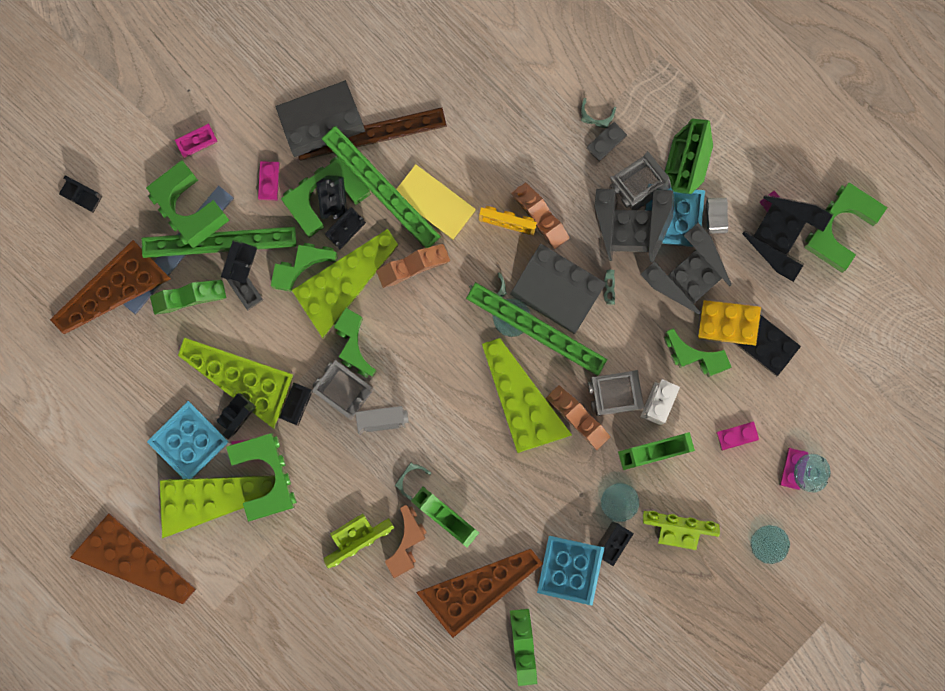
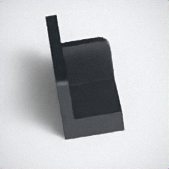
[59,175,102,213]
[221,240,257,284]
[217,393,256,440]

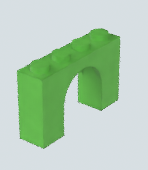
[281,156,371,238]
[146,160,230,248]
[804,182,888,273]
[226,433,297,522]

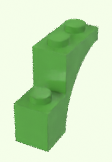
[271,243,337,292]
[150,280,226,315]
[334,308,377,378]
[664,328,732,377]
[618,432,695,470]
[411,487,479,548]
[510,609,537,686]

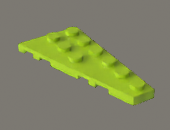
[292,229,398,338]
[178,338,294,429]
[482,338,572,453]
[160,475,275,539]

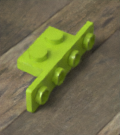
[643,511,720,550]
[323,513,394,569]

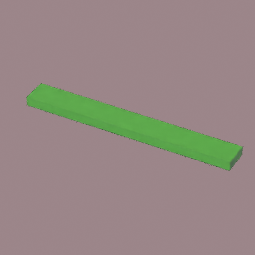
[321,126,441,248]
[141,227,297,258]
[466,282,608,376]

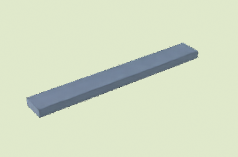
[123,185,234,315]

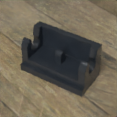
[316,175,347,219]
[325,207,366,250]
[279,383,313,426]
[597,521,634,566]

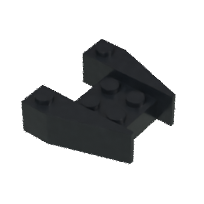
[742,195,834,282]

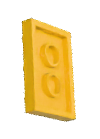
[479,206,537,236]
[698,300,761,346]

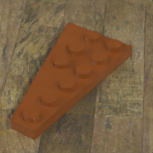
[50,240,171,334]
[70,513,196,604]
[416,549,543,638]

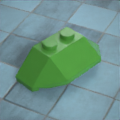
[665,118,713,194]

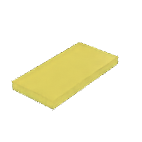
[396,164,476,240]

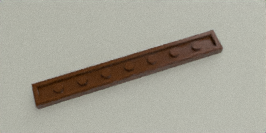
[299,107,447,161]

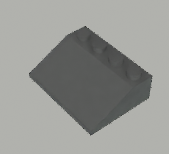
[275,80,365,157]
[510,243,606,334]

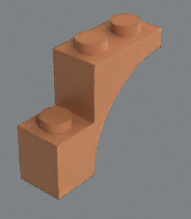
[511,182,570,249]
[376,244,450,288]
[546,385,610,450]
[385,504,427,578]

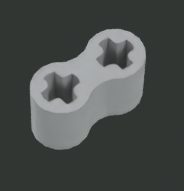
[706,198,728,234]

